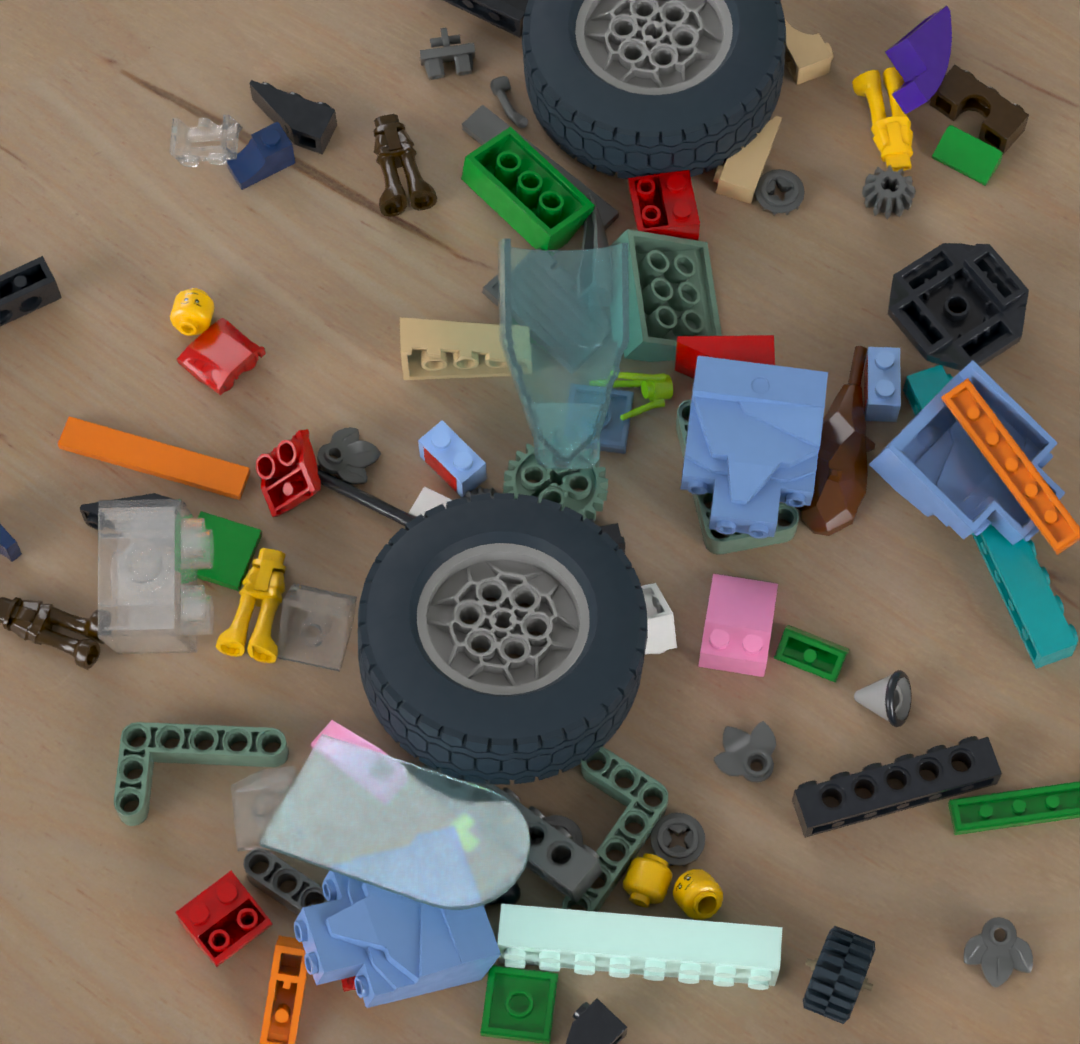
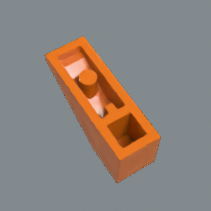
[259,935,308,1044]

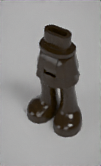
[373,114,437,217]
[0,597,112,670]

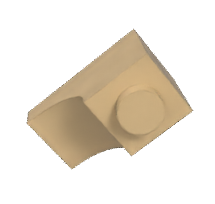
[785,19,834,85]

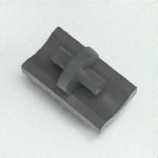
[420,28,475,80]

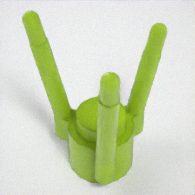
[591,372,673,421]

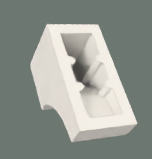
[641,583,677,655]

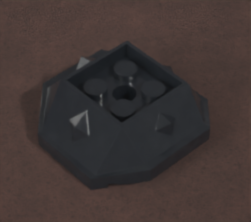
[887,243,1029,371]

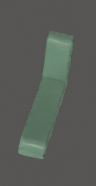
[676,399,799,555]
[114,722,289,826]
[562,746,668,912]

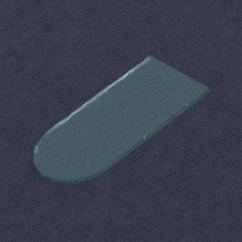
[259,734,530,910]

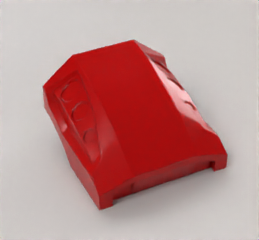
[177,318,266,396]
[256,429,321,517]

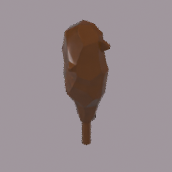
[795,346,876,536]

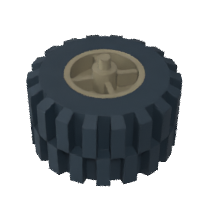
[803,926,876,1024]

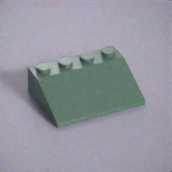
[609,229,722,362]

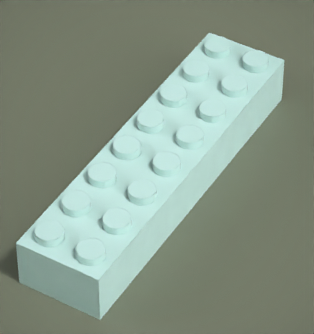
[497,904,782,990]

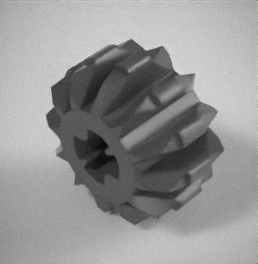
[862,164,916,219]

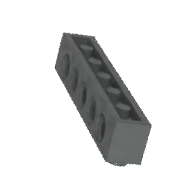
[415,764,602,903]

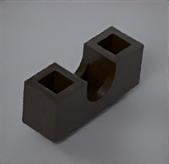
[929,65,1029,154]

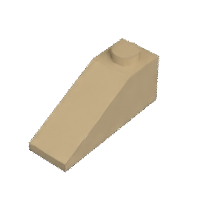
[713,116,782,204]

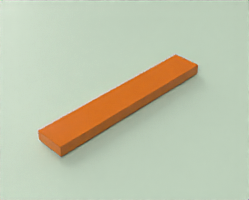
[941,378,1080,555]
[58,416,251,500]

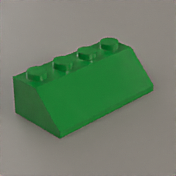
[461,127,595,256]

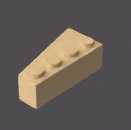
[400,317,530,380]

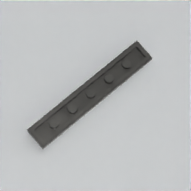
[462,105,619,230]

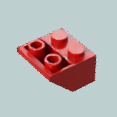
[628,170,700,241]
[175,870,273,967]

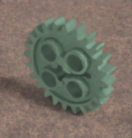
[503,437,608,521]

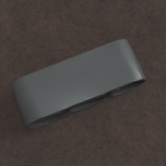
[243,848,329,915]

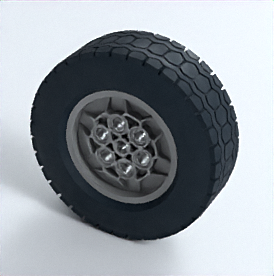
[522,0,786,180]
[357,493,648,785]

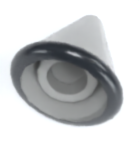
[854,670,912,727]

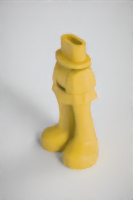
[852,67,913,172]
[216,548,286,663]

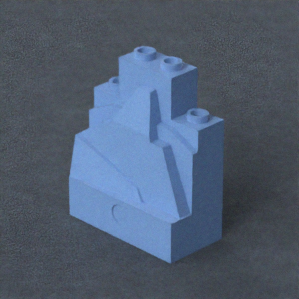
[680,356,828,539]
[869,360,1065,545]
[294,827,501,1008]

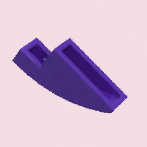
[885,5,952,114]

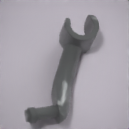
[490,76,528,128]

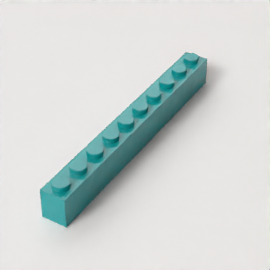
[903,365,1078,669]

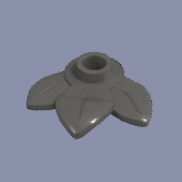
[317,427,381,484]
[714,721,776,783]
[964,917,1033,988]

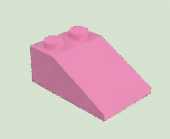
[698,574,778,677]

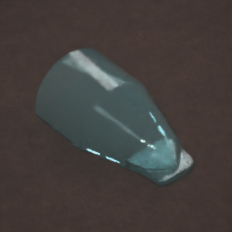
[498,238,629,469]

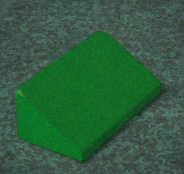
[932,125,1003,186]
[774,625,849,683]

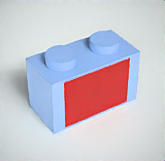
[864,347,901,422]
[418,420,487,498]

